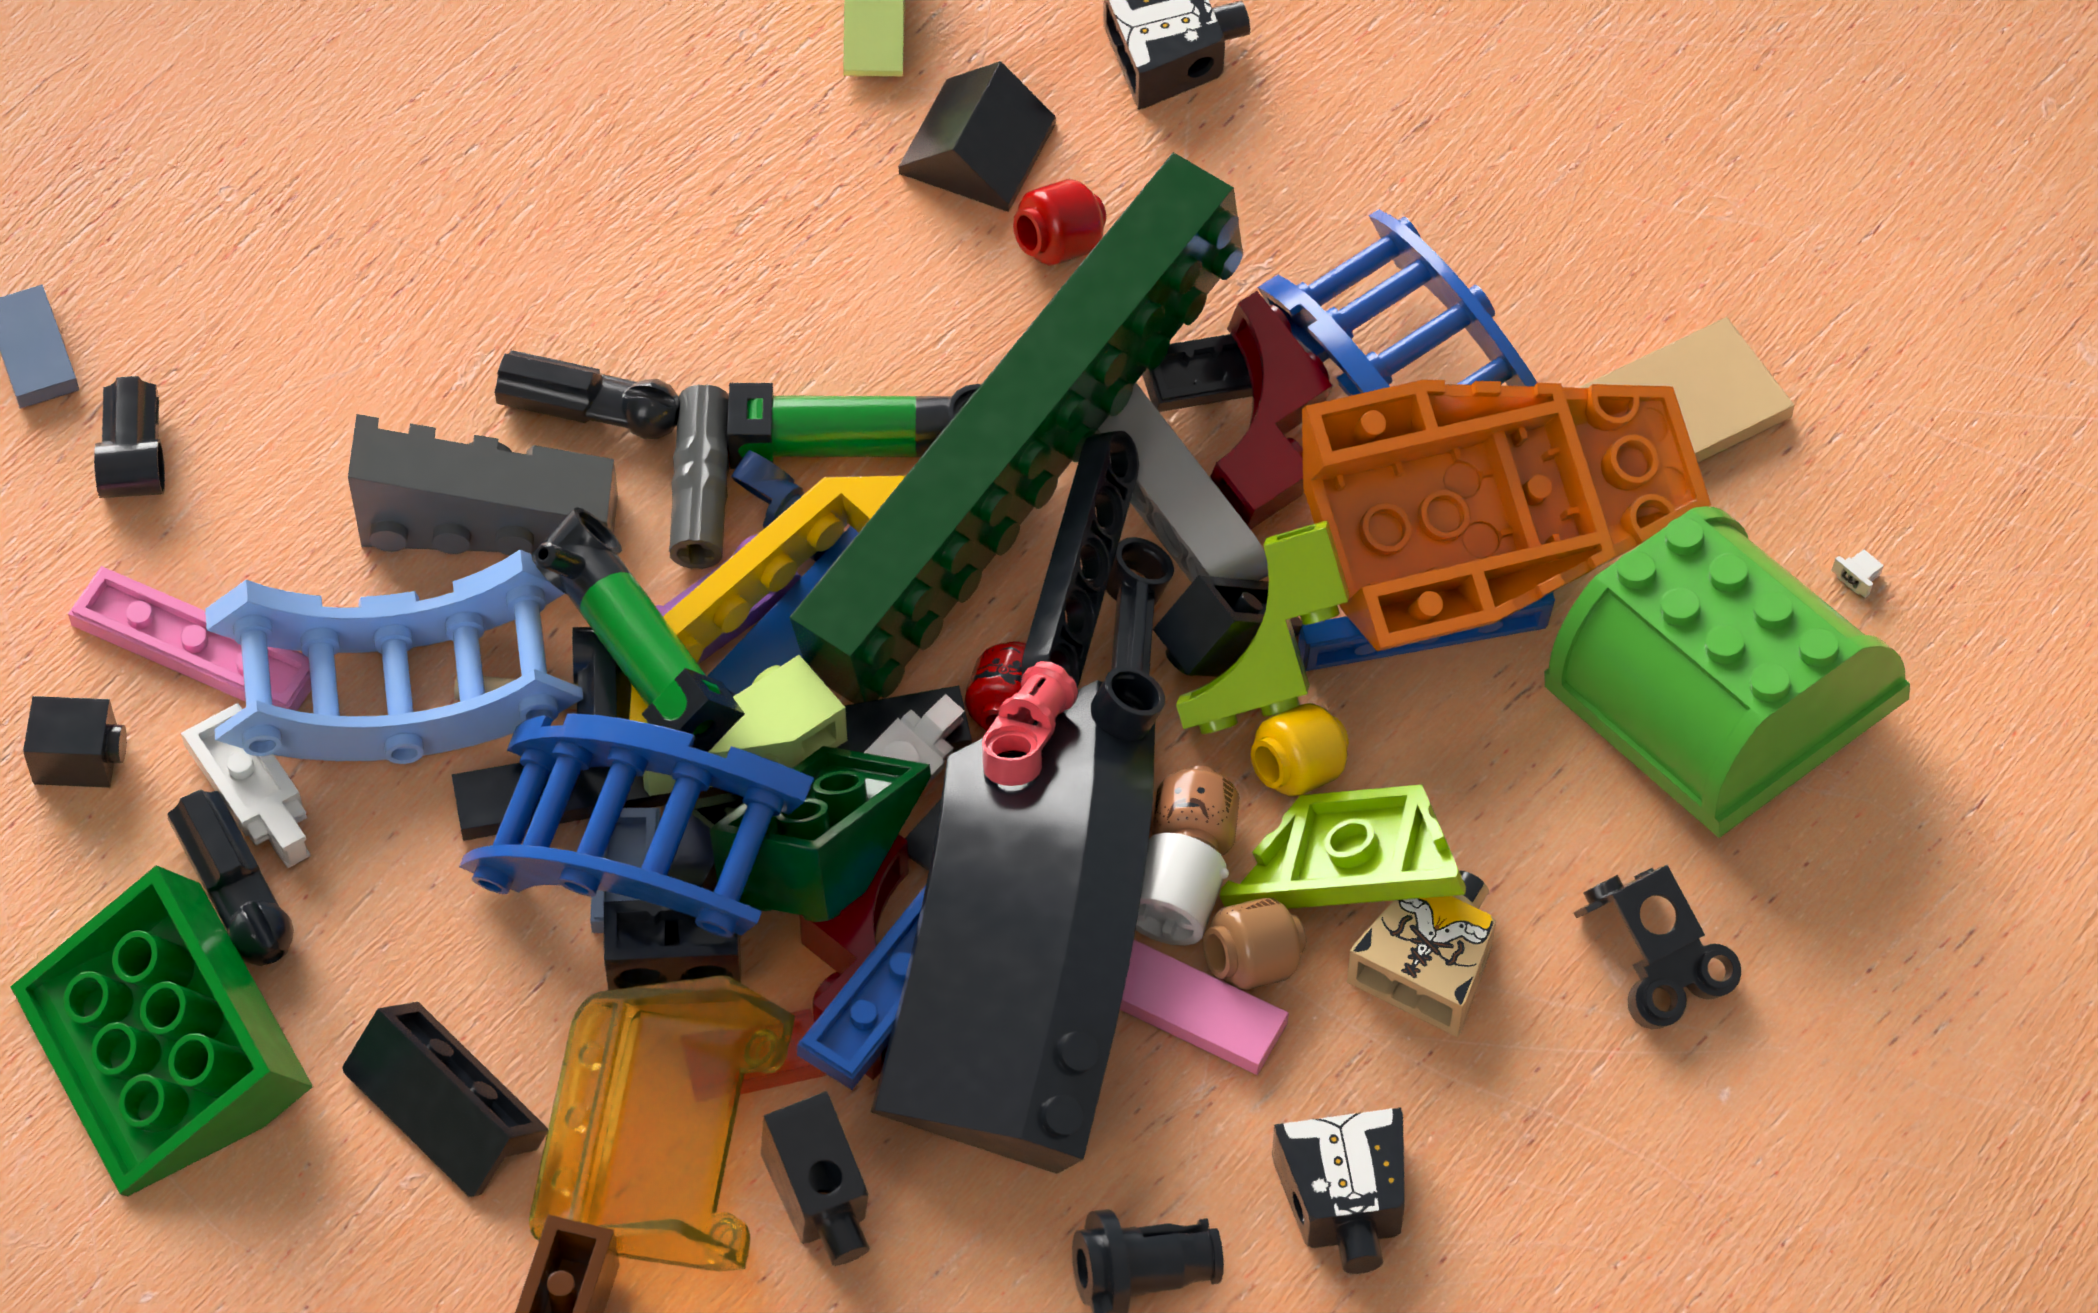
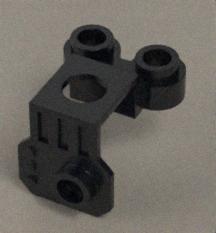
[1573,865,1741,1029]

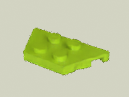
[1219,784,1466,909]

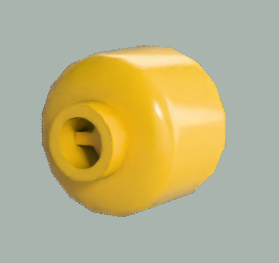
[1251,703,1349,797]

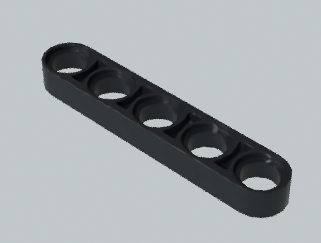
[1021,431,1139,688]

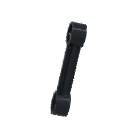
[1090,537,1174,741]

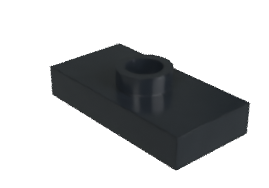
[1142,334,1252,412]

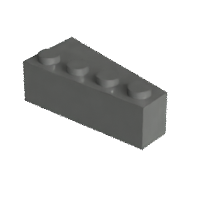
[348,414,618,556]

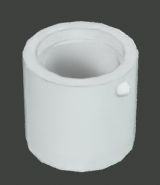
[1136,833,1229,946]

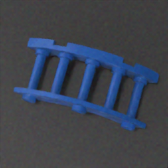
[1258,209,1538,396]
[459,713,814,937]

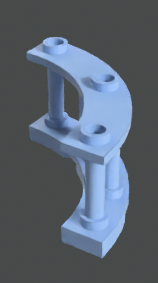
[205,550,583,764]

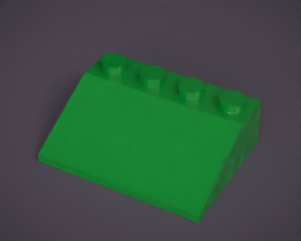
[10,865,313,1197]

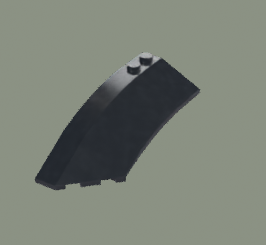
[871,680,1155,1174]

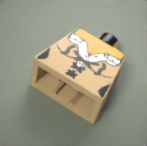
[1347,871,1496,1037]

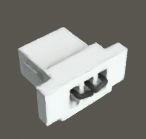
[1831,549,1884,598]

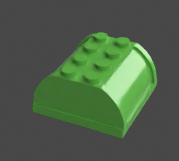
[1544,506,1910,838]

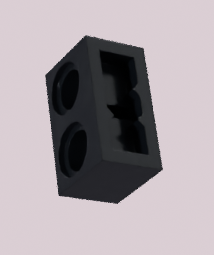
[604,900,742,998]

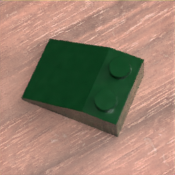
[709,746,931,922]

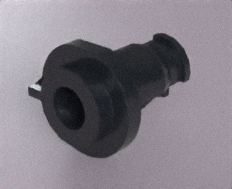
[1072,1209,1224,1313]

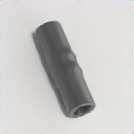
[669,384,729,569]

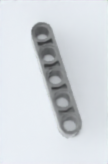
[1095,383,1268,582]

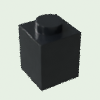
[23,696,127,788]

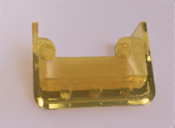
[529,976,795,1272]

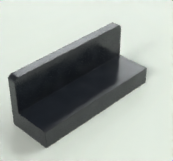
[342,1002,550,1197]

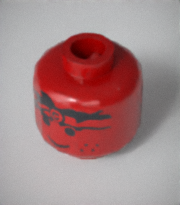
[965,641,1026,731]

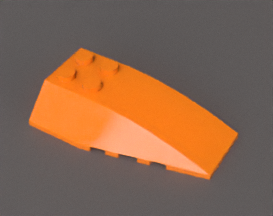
[1302,379,1711,651]

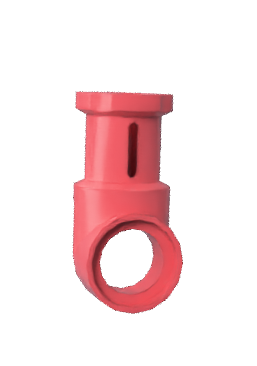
[982,661,1078,786]

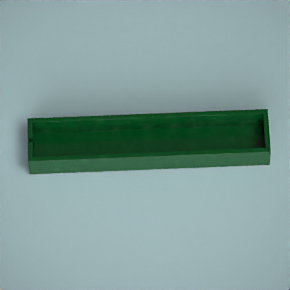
[789,152,1243,704]

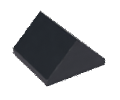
[898,61,1056,212]

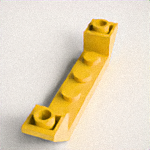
[629,476,905,723]

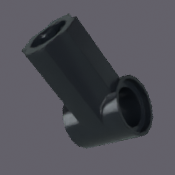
[94,376,165,498]
[572,627,632,720]

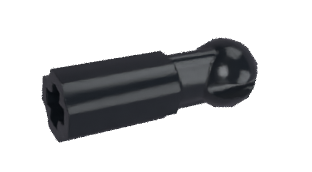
[495,350,680,439]
[167,789,294,966]

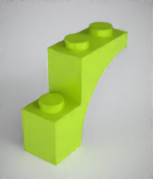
[1176,520,1350,734]

